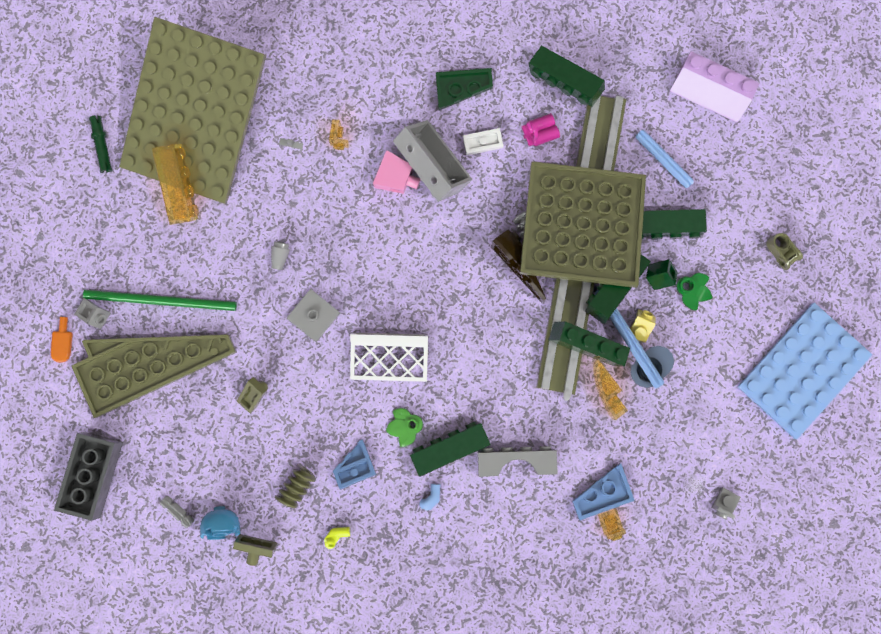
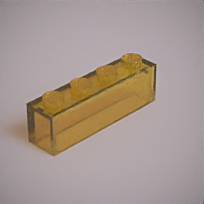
[152,144,199,225]

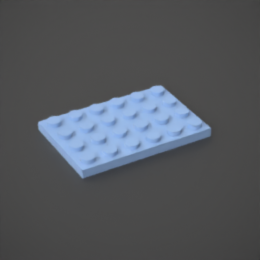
[737,303,873,439]

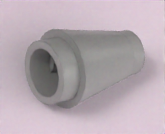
[271,241,290,270]

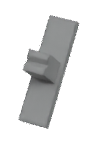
[279,138,303,150]

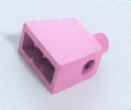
[373,150,421,194]

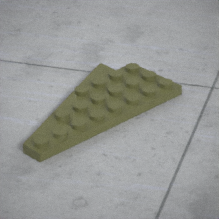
[71,335,237,418]

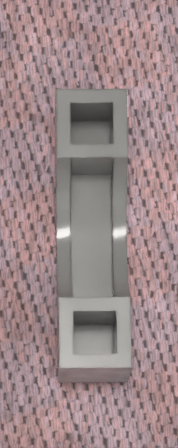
[477,446,558,477]

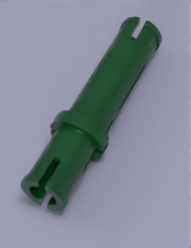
[89,115,113,173]

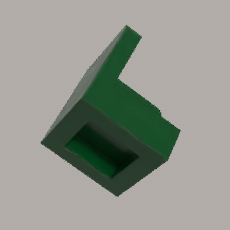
[646,259,678,290]

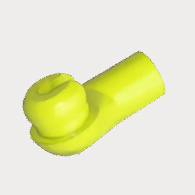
[324,527,350,549]

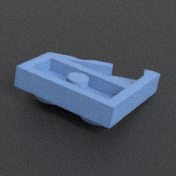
[333,439,377,490]

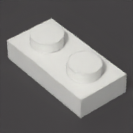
[463,128,504,155]

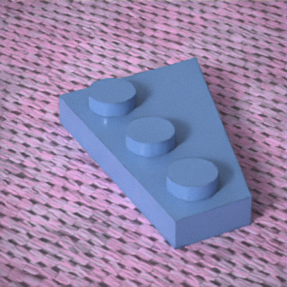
[572,463,635,520]

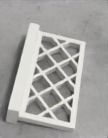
[350,332,428,382]

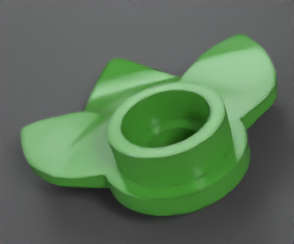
[386,408,423,447]

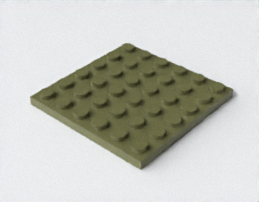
[520,161,646,288]

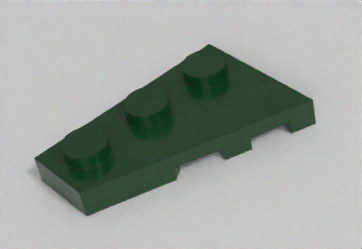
[436,68,493,111]

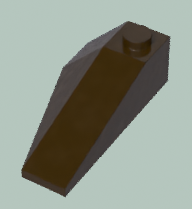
[491,229,546,303]

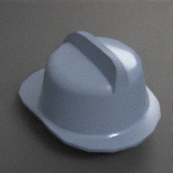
[631,346,674,388]

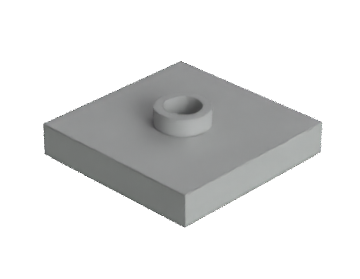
[286,289,340,343]

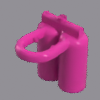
[521,113,560,147]

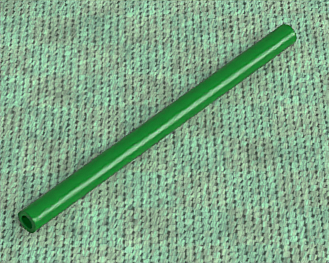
[83,290,237,311]

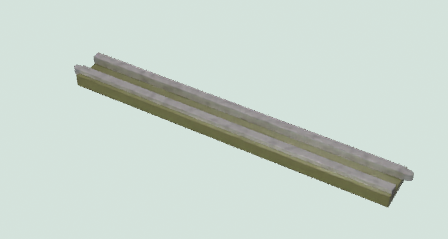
[536,96,627,401]

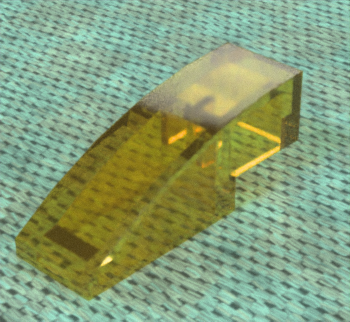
[592,359,628,420]

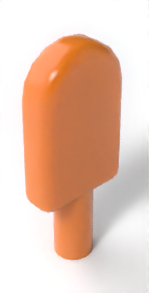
[50,317,73,363]

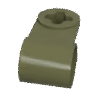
[766,233,803,270]

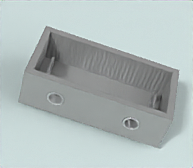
[393,120,473,202]

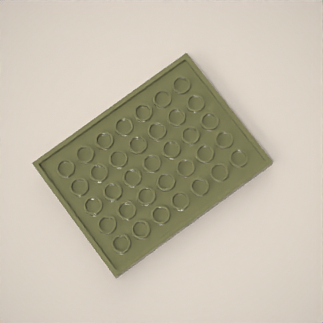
[119,17,267,204]

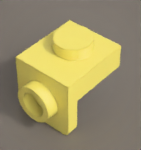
[630,309,656,343]

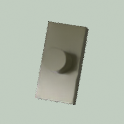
[237,377,268,414]
[233,534,277,566]

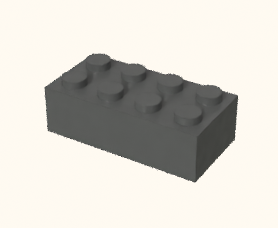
[54,432,123,521]

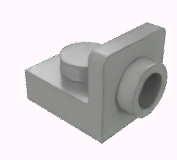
[74,298,111,329]
[711,487,741,520]

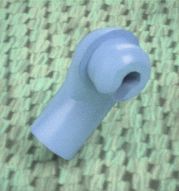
[419,484,440,511]

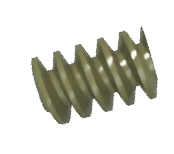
[274,464,316,508]

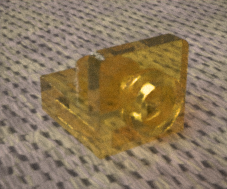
[329,119,349,150]
[597,508,626,541]

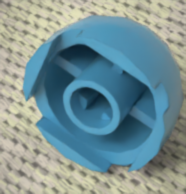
[200,506,241,540]

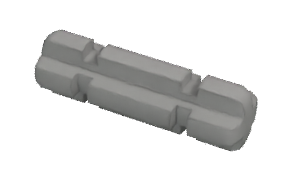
[160,496,194,528]

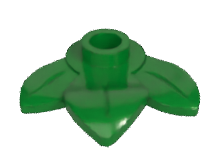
[676,273,713,311]

